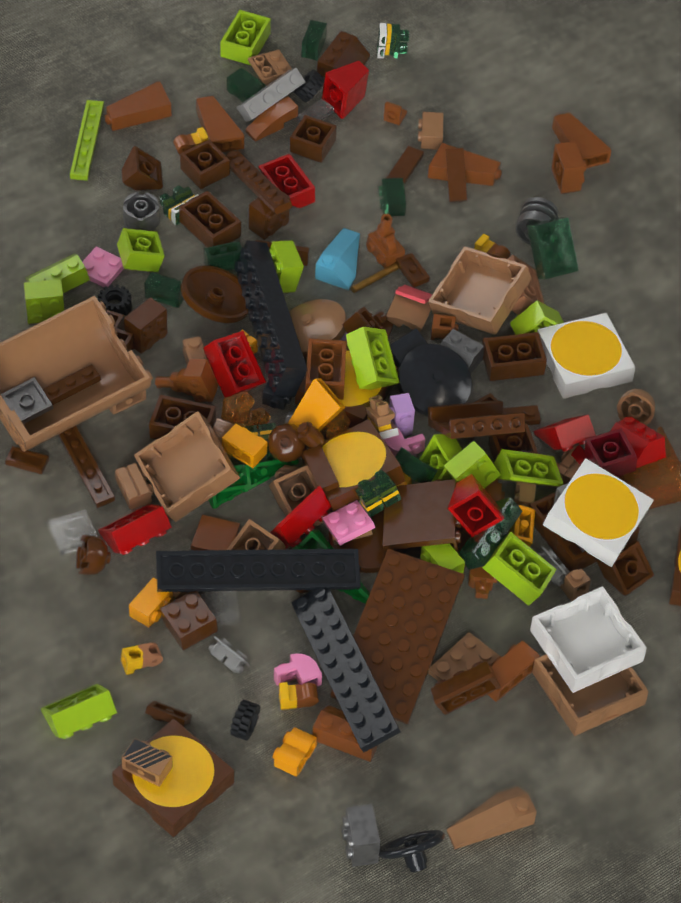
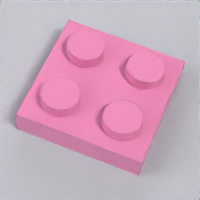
[83,246,124,288]
[322,500,375,546]

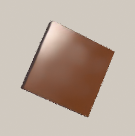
[191,515,240,550]

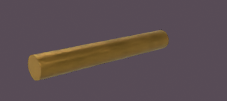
[351,263,399,293]

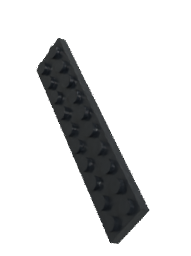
[156,549,361,592]
[291,588,401,753]

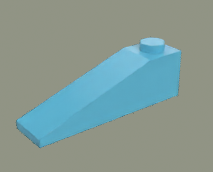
[315,228,360,290]

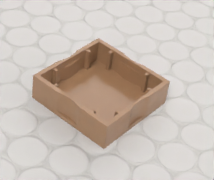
[428,246,531,335]
[134,411,240,522]
[532,655,649,736]

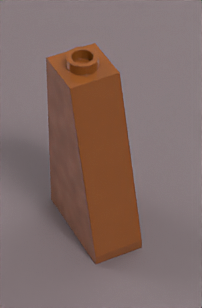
[104,81,172,131]
[196,96,244,152]
[552,112,611,168]
[428,143,502,186]

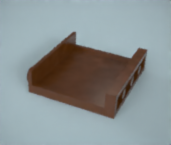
[428,400,525,439]
[383,479,462,555]

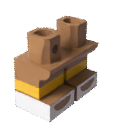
[366,395,399,439]

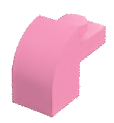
[383,428,426,463]
[274,654,322,687]

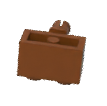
[366,214,405,268]
[155,359,219,402]

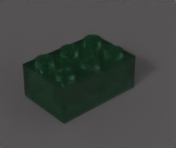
[527,217,579,280]

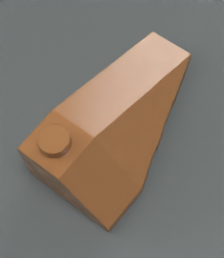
[447,786,537,849]

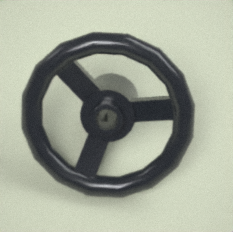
[379,830,445,872]

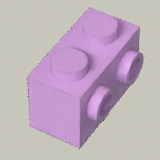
[389,393,415,437]

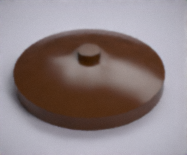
[181,266,249,323]
[329,504,407,573]

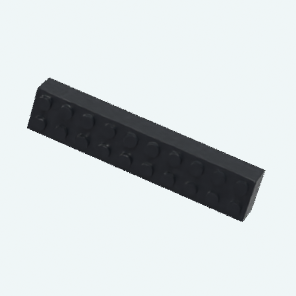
[234,240,307,397]

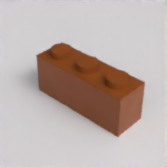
[487,640,540,702]

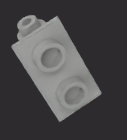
[538,546,569,586]
[208,636,250,674]

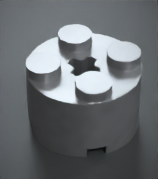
[123,192,160,231]

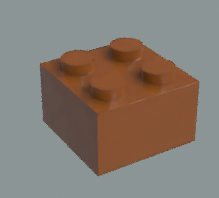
[551,141,587,194]

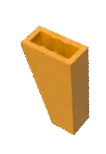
[288,378,346,431]

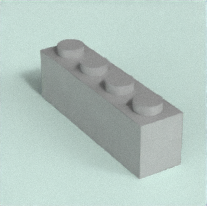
[236,68,305,122]

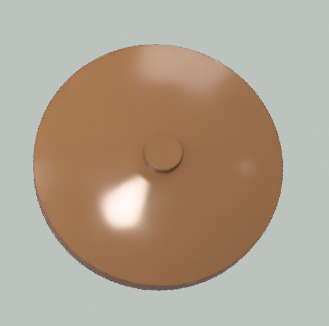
[289,299,347,357]

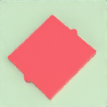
[395,285,433,304]

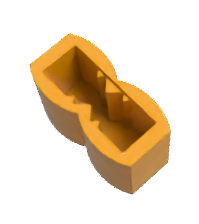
[272,727,317,777]

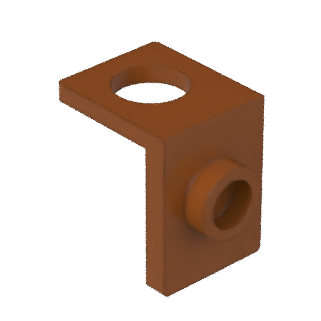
[384,101,407,126]

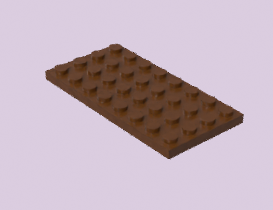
[330,549,465,724]

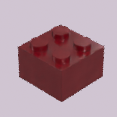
[585,428,637,477]

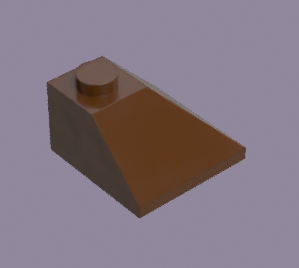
[122,146,163,191]
[596,541,654,596]

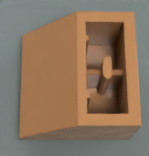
[248,49,292,85]

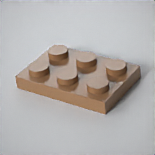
[428,632,500,681]

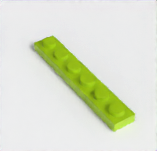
[70,100,104,181]

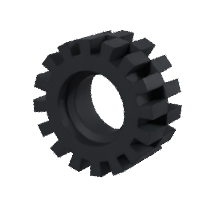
[294,70,325,102]
[98,284,132,316]
[230,699,261,741]

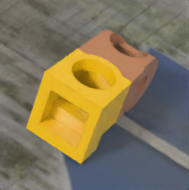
[120,643,163,675]

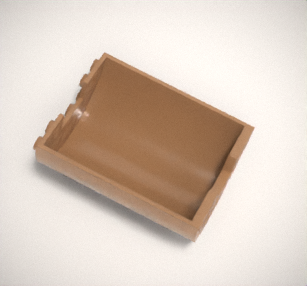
[0,296,153,452]

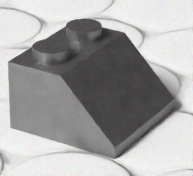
[441,329,484,374]

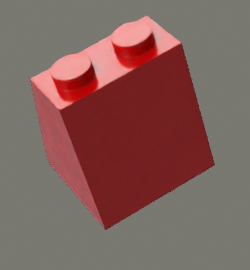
[322,61,369,119]
[447,474,504,537]

